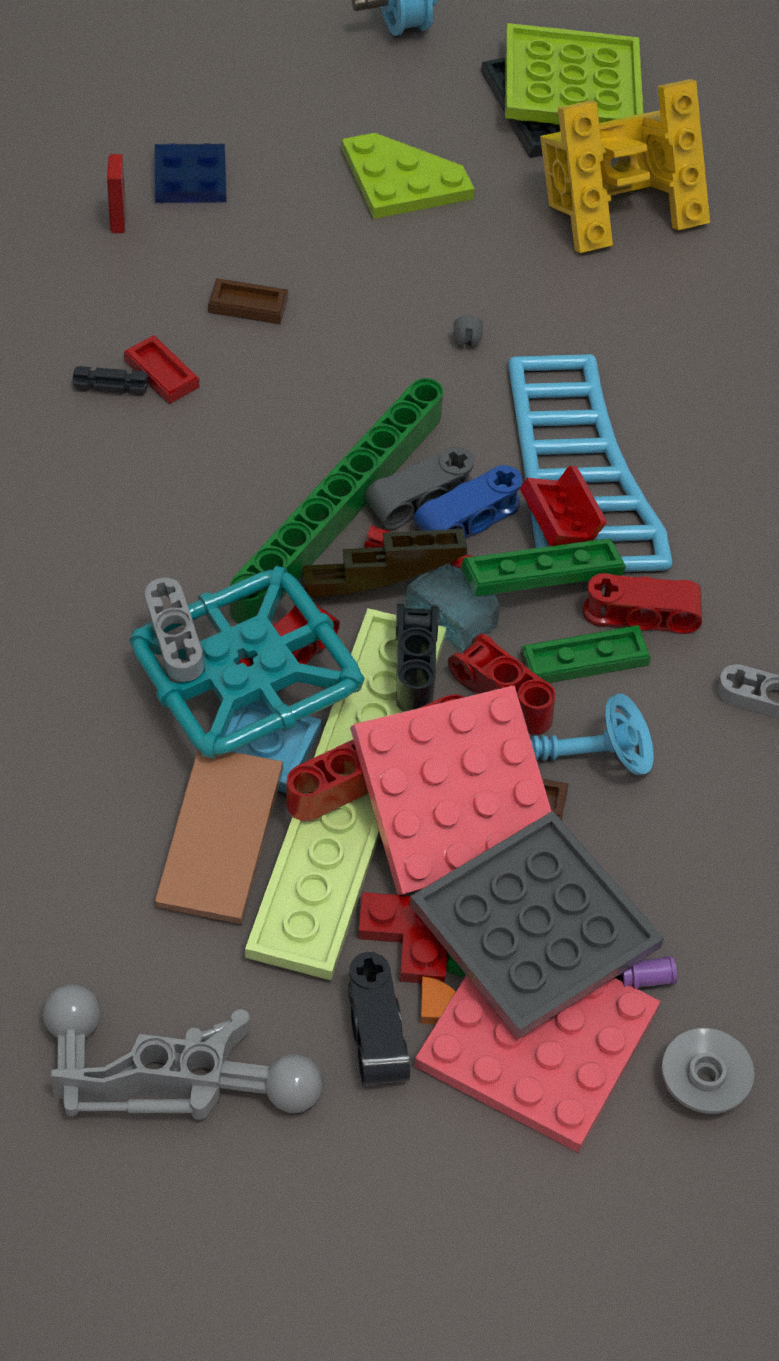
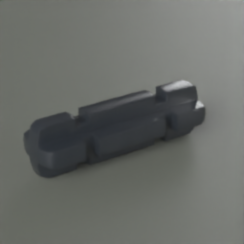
[73,366,148,394]

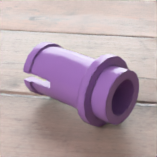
[618,956,677,989]

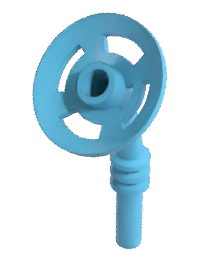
[530,693,654,775]

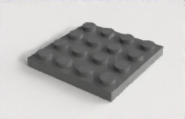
[410,811,664,1039]

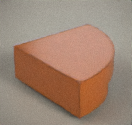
[420,977,456,1025]

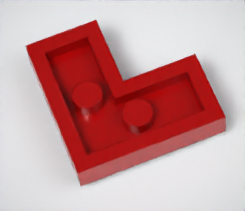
[358,892,447,984]

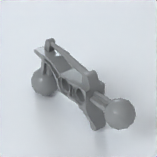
[42,983,323,1120]

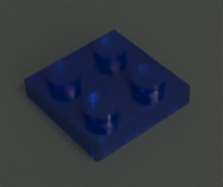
[155,143,227,203]

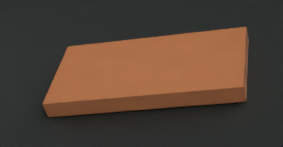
[155,750,284,925]

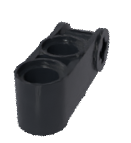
[395,604,439,712]
[348,952,410,1087]

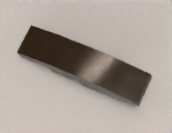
[303,529,467,598]

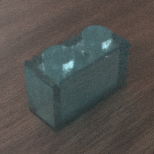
[406,564,500,651]

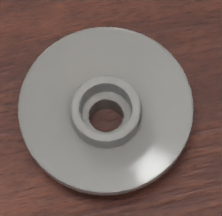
[661,1028,755,1114]

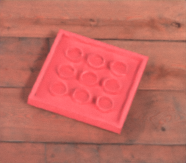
[350,686,552,896]
[414,975,661,1153]

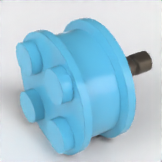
[352,0,438,36]

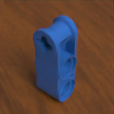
[413,465,522,539]

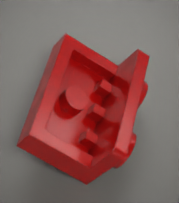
[519,466,607,546]

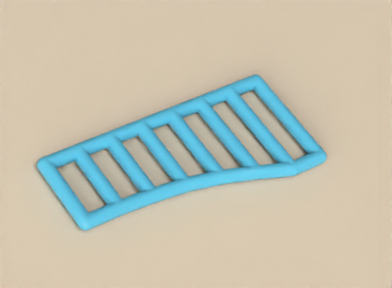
[508,354,673,572]

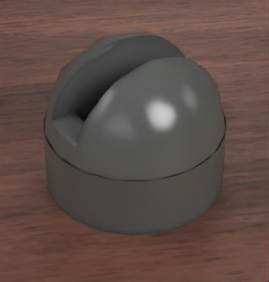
[453,316,483,347]

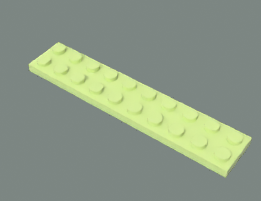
[245,608,447,981]

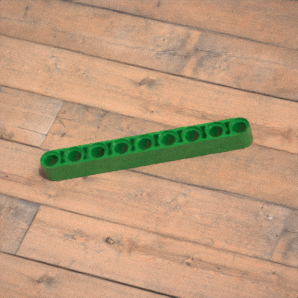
[229,378,443,624]

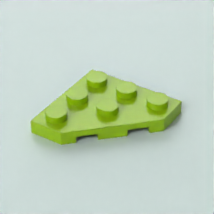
[341,133,475,219]

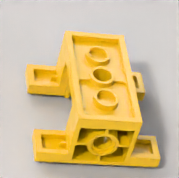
[540,79,710,253]

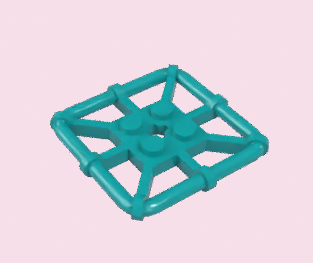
[129,566,365,759]

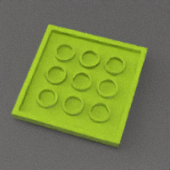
[505,23,643,125]

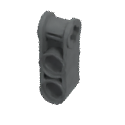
[364,447,474,530]

